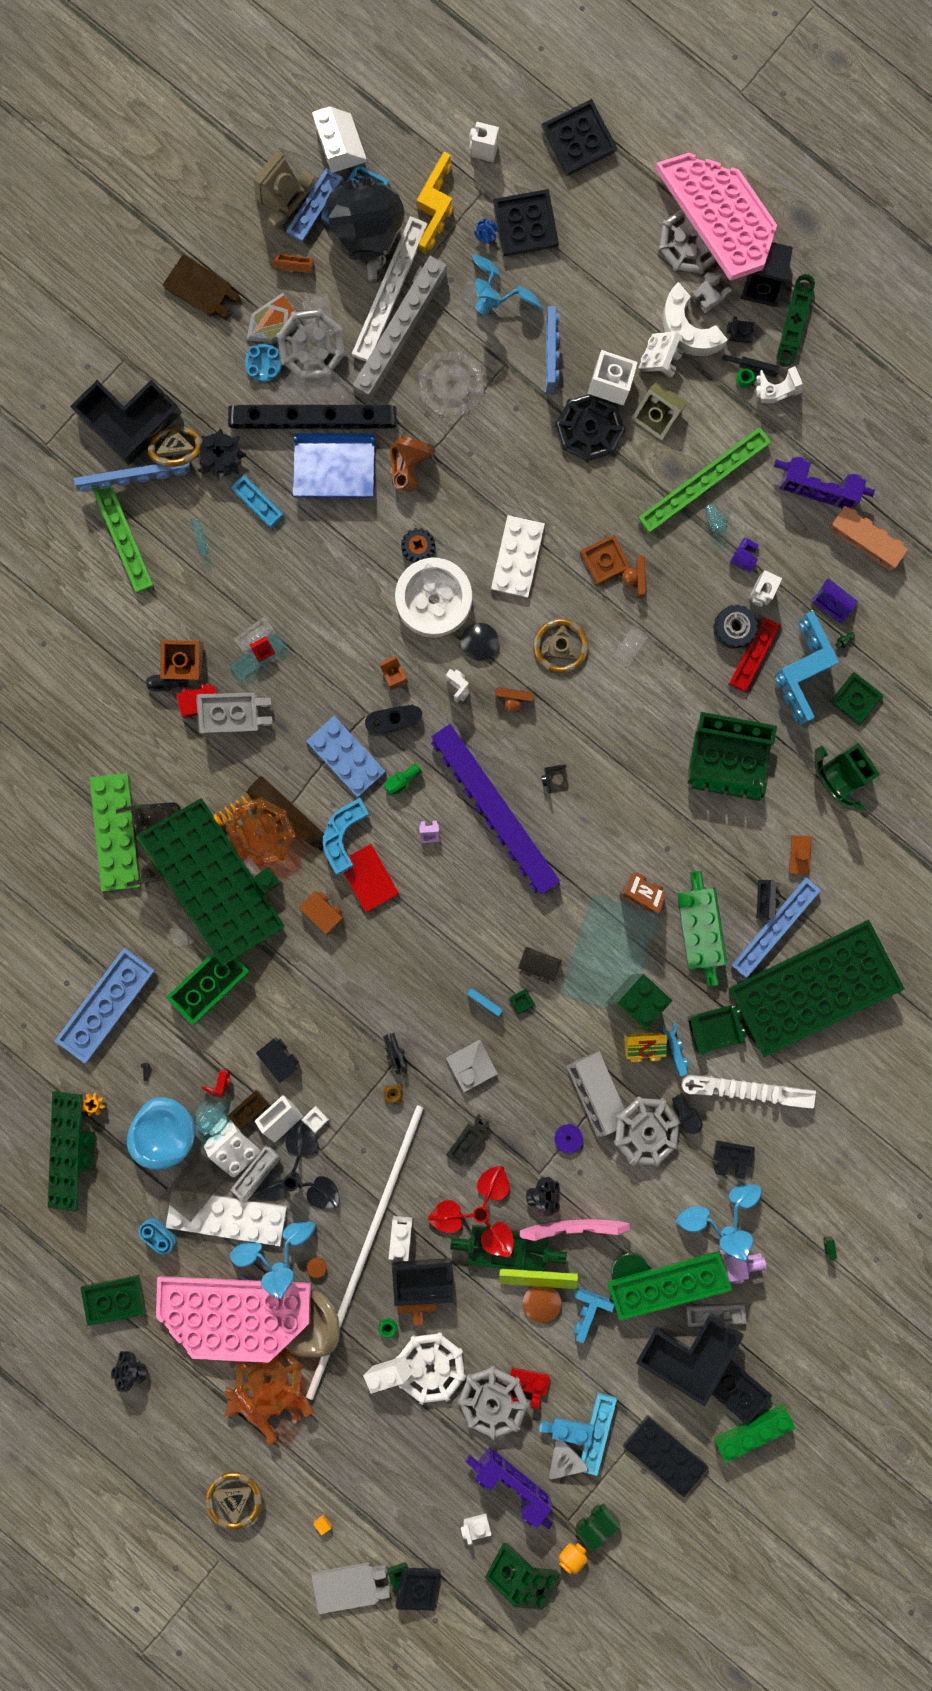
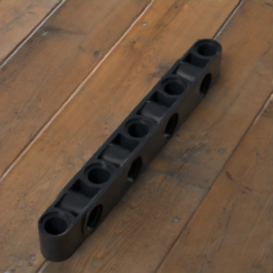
[228,405,397,429]

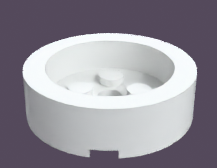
[395,558,472,638]

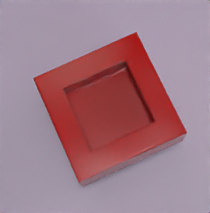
[249,636,276,662]

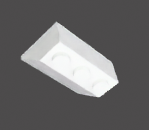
[312,107,367,173]

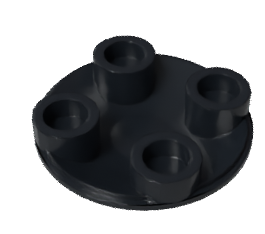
[461,623,499,661]

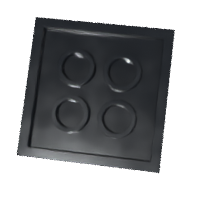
[541,99,617,176]
[493,189,559,257]

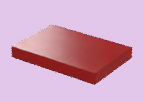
[343,844,399,912]

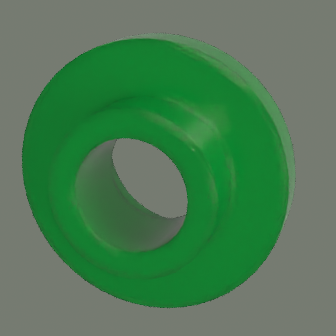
[736,368,755,388]
[378,1318,398,1338]

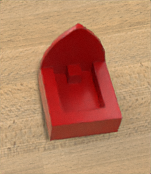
[201,1069,231,1098]

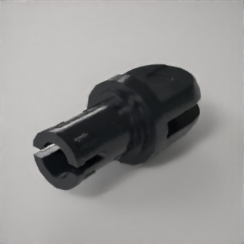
[146,674,189,692]
[383,1032,407,1075]
[672,1093,703,1134]

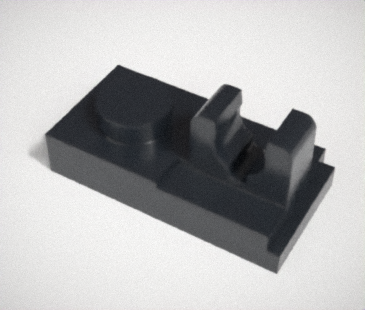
[756,880,780,919]

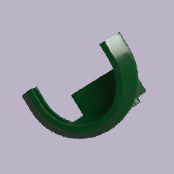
[814,743,881,813]

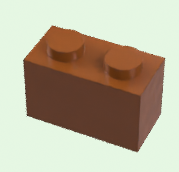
[299,891,343,935]

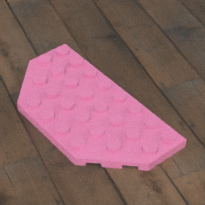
[655,153,777,281]
[156,1276,311,1363]

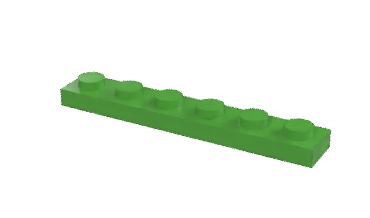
[92,485,154,593]

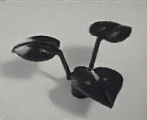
[251,1122,339,1209]

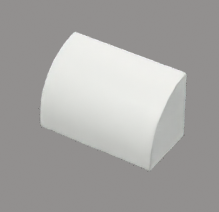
[255,1095,303,1142]

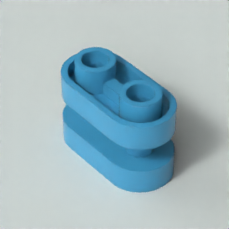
[139,1218,177,1255]

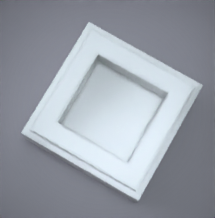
[302,1106,329,1134]

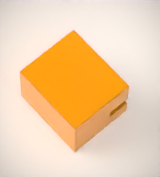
[313,1514,332,1536]

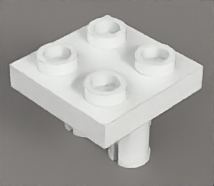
[638,331,683,377]

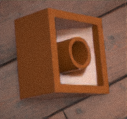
[160,640,203,680]

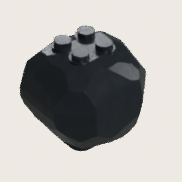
[321,177,405,260]

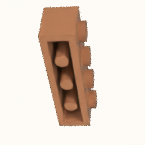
[828,506,908,572]

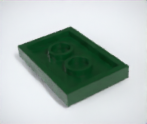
[80,1275,146,1326]

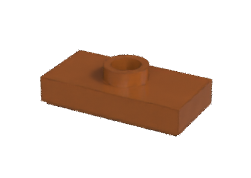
[273,254,314,273]

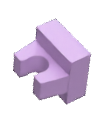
[419,820,440,843]

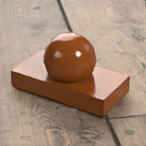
[622,556,646,598]
[495,687,534,713]

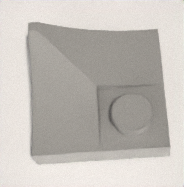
[446,1040,498,1092]

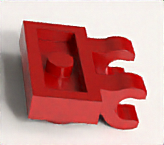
[508,1367,550,1409]

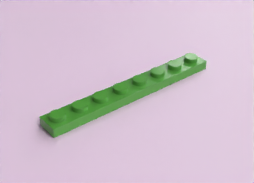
[638,427,771,534]

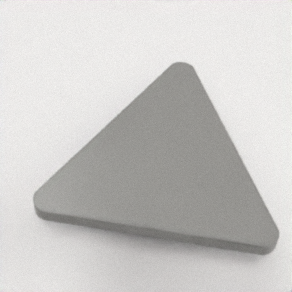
[549,1440,588,1480]

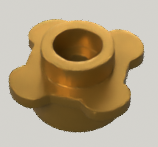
[383,1084,403,1104]

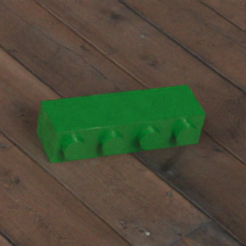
[714,1404,796,1463]

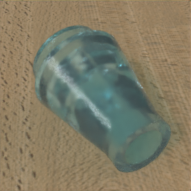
[704,503,728,533]

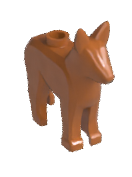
[223,1380,314,1445]

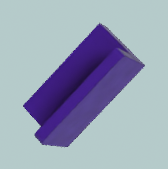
[811,579,858,623]

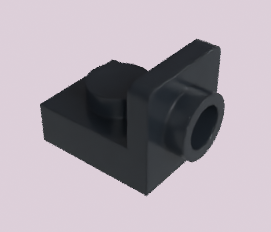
[726,316,755,343]

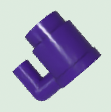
[729,538,759,572]

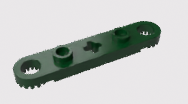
[776,274,815,367]

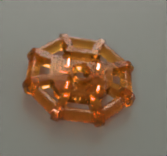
[226,797,296,867]
[233,1348,303,1416]

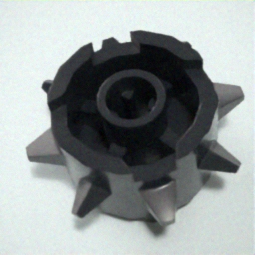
[197,429,246,481]

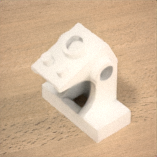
[757,366,803,403]

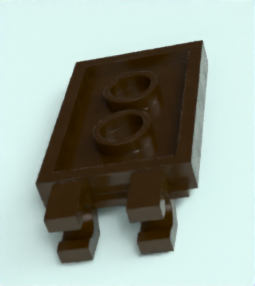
[163,254,241,321]

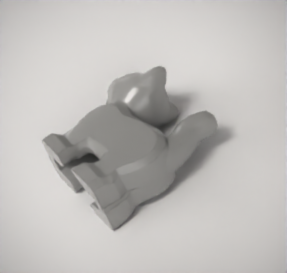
[690,272,732,314]

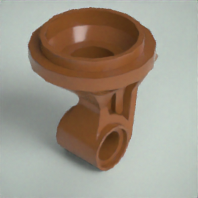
[389,435,436,492]

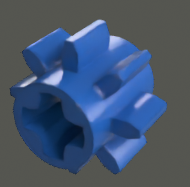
[473,218,498,243]

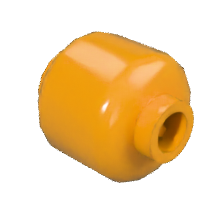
[559,1543,588,1575]

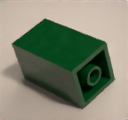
[606,974,673,1030]

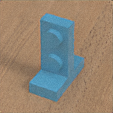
[573,1287,614,1343]

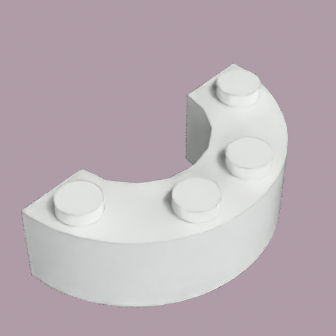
[662,282,728,356]

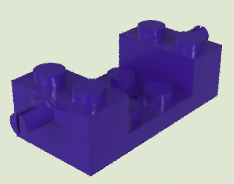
[774,457,875,509]
[465,1447,553,1530]

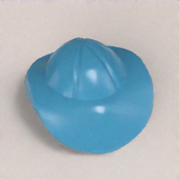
[127,1097,195,1170]

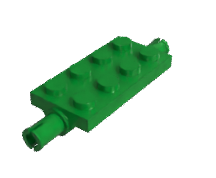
[677,870,728,986]

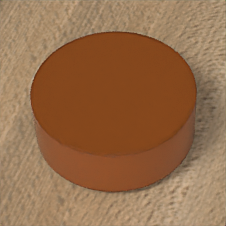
[307,1257,327,1278]

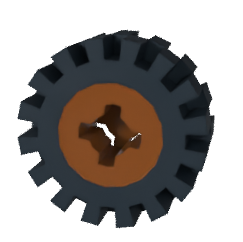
[401,528,436,564]

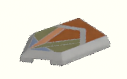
[247,293,304,345]

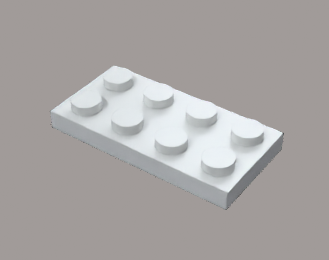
[491,515,545,598]

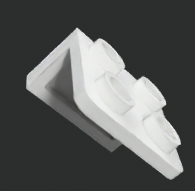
[204,1120,261,1177]

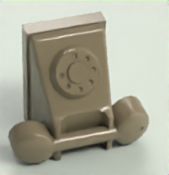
[254,149,315,229]

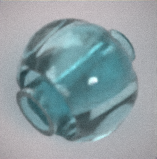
[193,1101,228,1136]

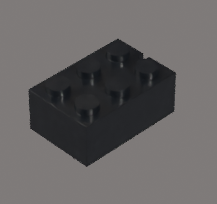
[392,1258,453,1306]

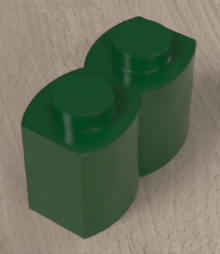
[575,1503,621,1552]

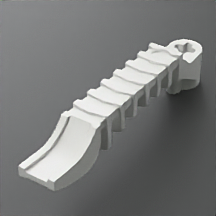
[681,1075,816,1108]

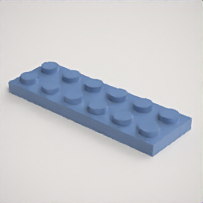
[55,948,156,1064]

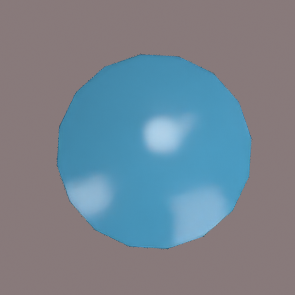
[245,344,282,382]

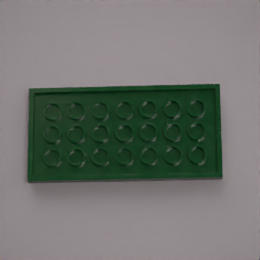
[729,919,905,1057]

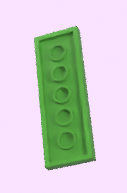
[89,773,141,891]

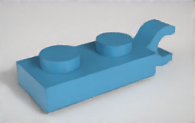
[662,1022,689,1076]
[539,1417,594,1447]

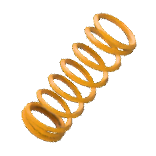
[213,793,256,827]

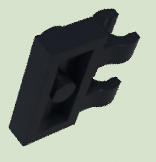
[713,1140,755,1179]

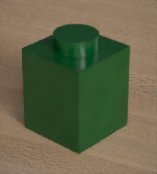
[253,867,282,894]

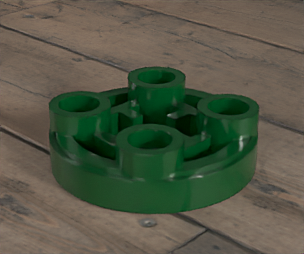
[611,1252,650,1280]

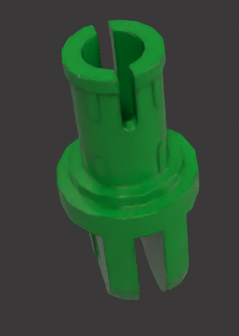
[384,762,423,796]

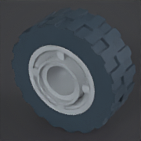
[713,604,758,649]

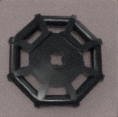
[555,394,626,463]

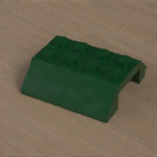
[687,712,777,801]

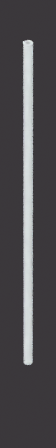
[306,1105,424,1400]

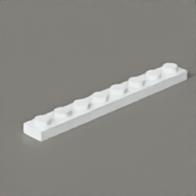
[352,216,428,362]

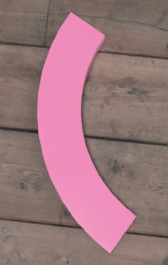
[520,1219,630,1241]

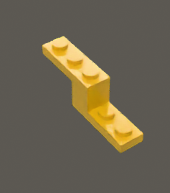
[417,152,454,255]

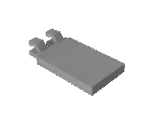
[196,692,273,734]
[311,1562,391,1614]

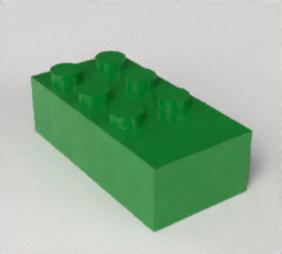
[166,954,251,1025]

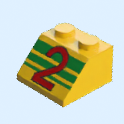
[624,1032,667,1062]

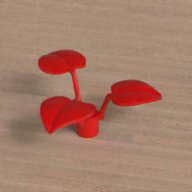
[427,1166,513,1257]

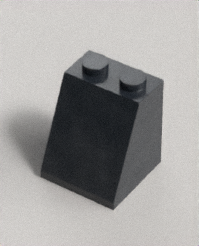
[741,242,793,307]

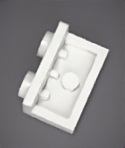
[446,669,470,703]

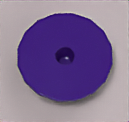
[554,1124,583,1153]

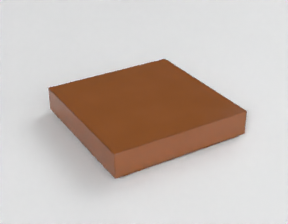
[580,534,631,586]

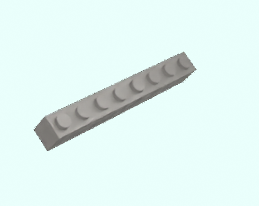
[353,256,447,401]

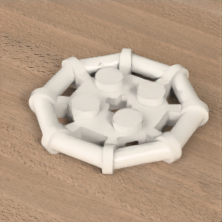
[395,1332,466,1405]

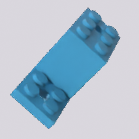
[775,611,839,725]

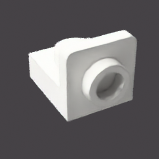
[461,1514,491,1545]

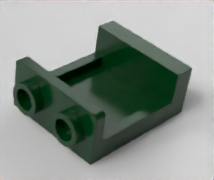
[688,1004,747,1055]

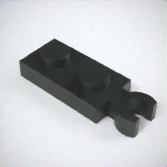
[446,1114,489,1167]

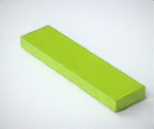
[500,1269,578,1289]

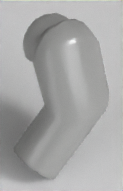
[367,255,386,282]

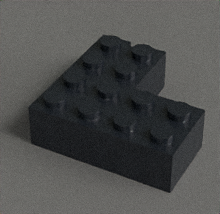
[70,380,182,466]
[636,1314,744,1407]

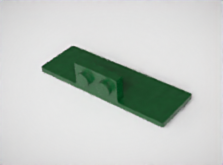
[48,1091,95,1212]

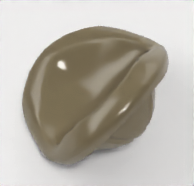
[284,1290,340,1357]

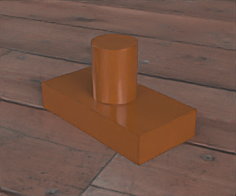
[789,835,812,875]
[397,1303,437,1325]

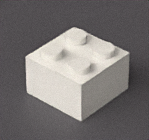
[588,350,637,405]

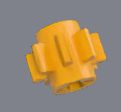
[82,1092,106,1116]

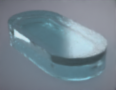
[190,518,209,556]

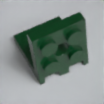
[485,1543,561,1610]

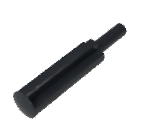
[722,354,779,377]

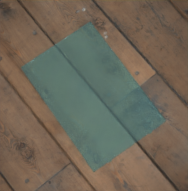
[561,894,659,1010]

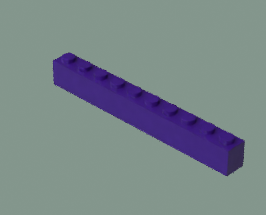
[431,724,560,894]

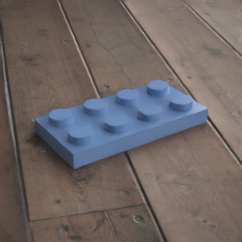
[546,306,559,394]
[306,716,386,797]

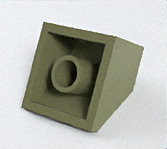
[631,381,688,440]

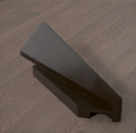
[246,776,324,851]

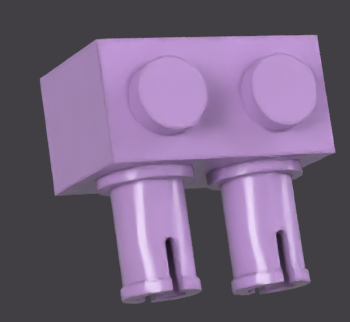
[720,1250,766,1284]

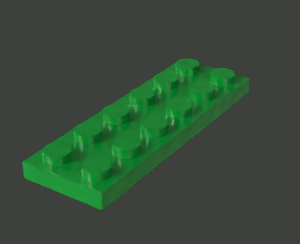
[607,1250,733,1321]

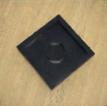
[395,1567,441,1611]

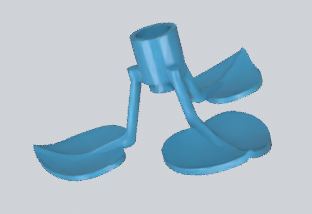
[472,254,543,316]
[676,1184,762,1262]
[229,1221,316,1300]

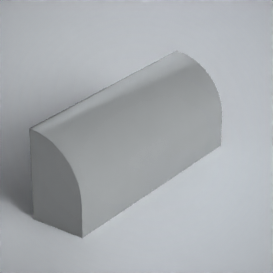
[567,1051,627,1137]

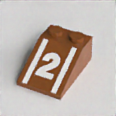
[620,873,666,913]

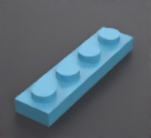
[581,1392,617,1476]

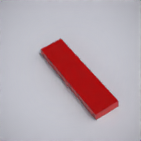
[728,617,781,693]

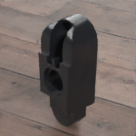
[365,704,422,736]

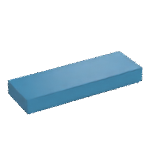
[231,475,284,529]

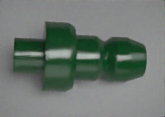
[835,632,855,649]

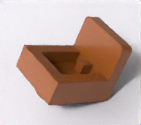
[379,656,409,690]

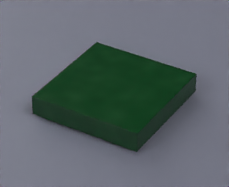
[829,672,884,725]

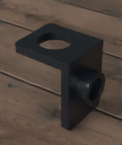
[541,764,567,794]

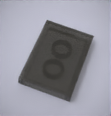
[161,1151,229,1222]

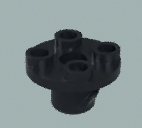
[526,1177,560,1217]
[111,1351,147,1392]

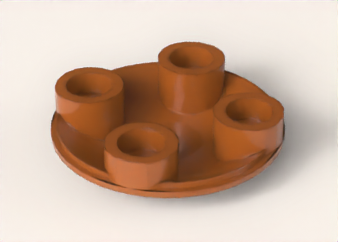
[523,1286,561,1323]

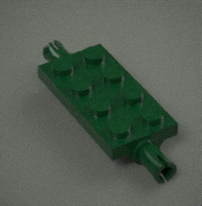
[450,1224,567,1272]

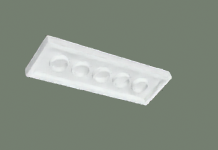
[166,1188,287,1246]

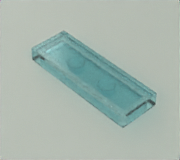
[229,632,287,682]

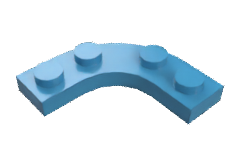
[323,798,370,876]

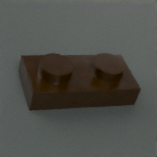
[228,1089,270,1130]

